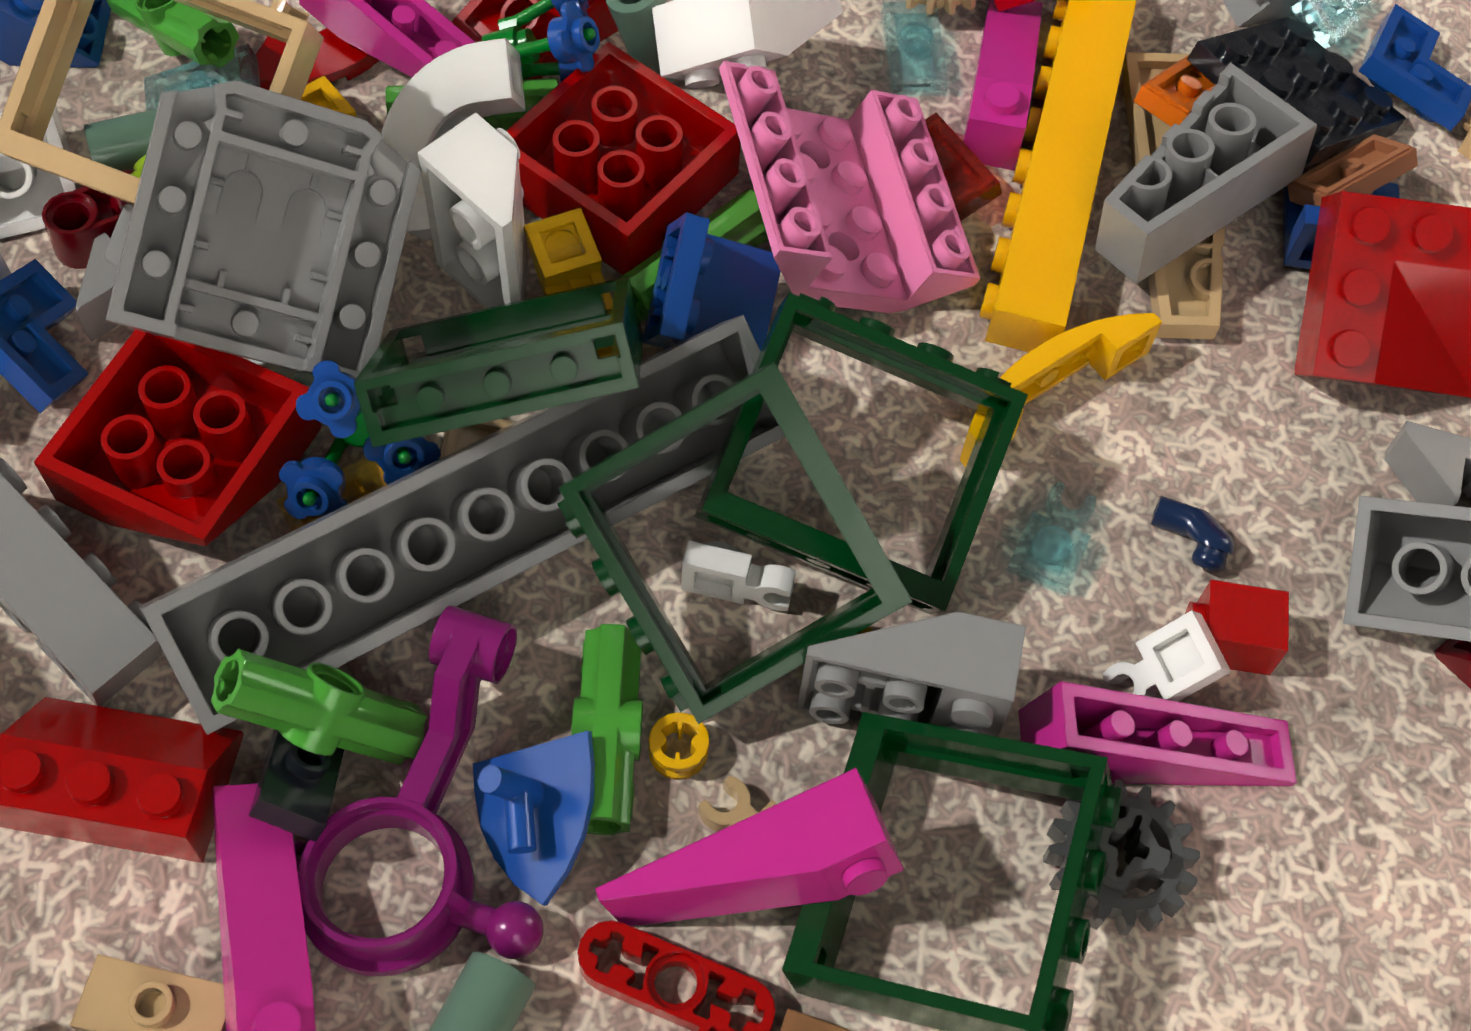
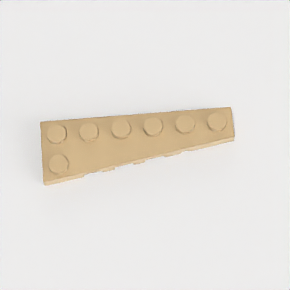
[1121,52,1225,339]

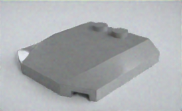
[105,81,421,378]

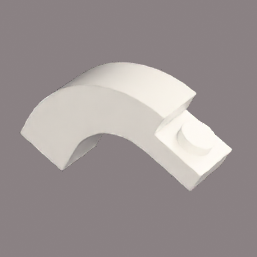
[381,38,526,240]

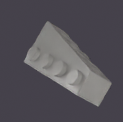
[1095,63,1317,284]
[0,458,163,706]

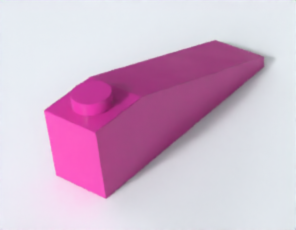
[299,0,476,77]
[959,0,1043,171]
[1018,681,1297,786]
[595,768,904,927]
[212,783,316,1031]

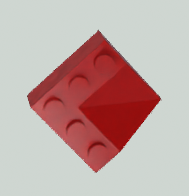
[506,42,741,275]
[1295,191,1471,398]
[34,330,322,547]

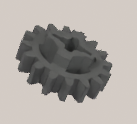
[1043,780,1200,936]

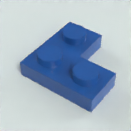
[1358,4,1471,131]
[0,259,89,413]

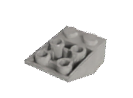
[796,611,1026,737]

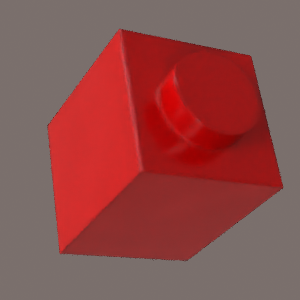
[1185,580,1289,676]

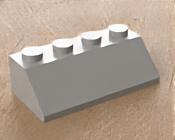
[1343,496,1471,642]

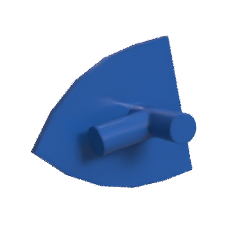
[473,730,595,906]

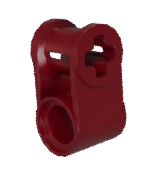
[42,170,134,269]

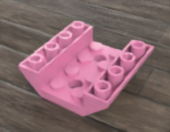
[719,60,981,313]

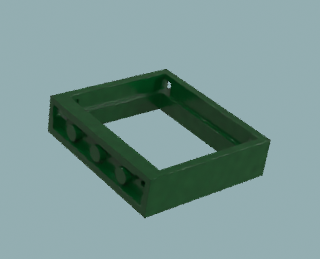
[354,276,643,447]
[694,292,1028,614]
[557,361,913,724]
[782,712,1122,1031]

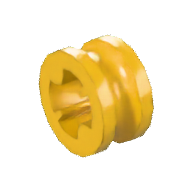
[648,712,709,780]

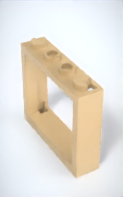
[0,0,324,204]

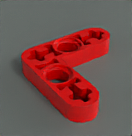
[577,920,775,1031]

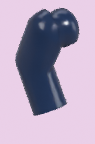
[1150,496,1234,572]

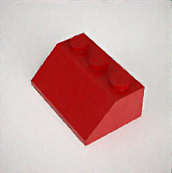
[0,697,244,863]

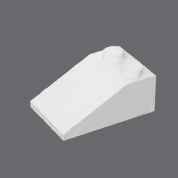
[652,0,842,89]

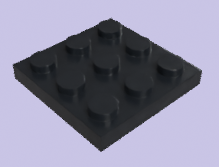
[1187,17,1406,167]

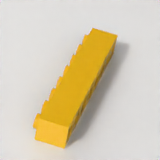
[979,0,1137,352]

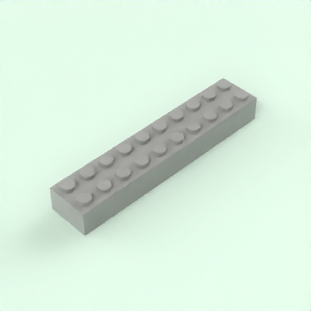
[139,315,785,735]

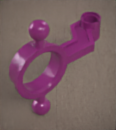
[293,605,544,976]

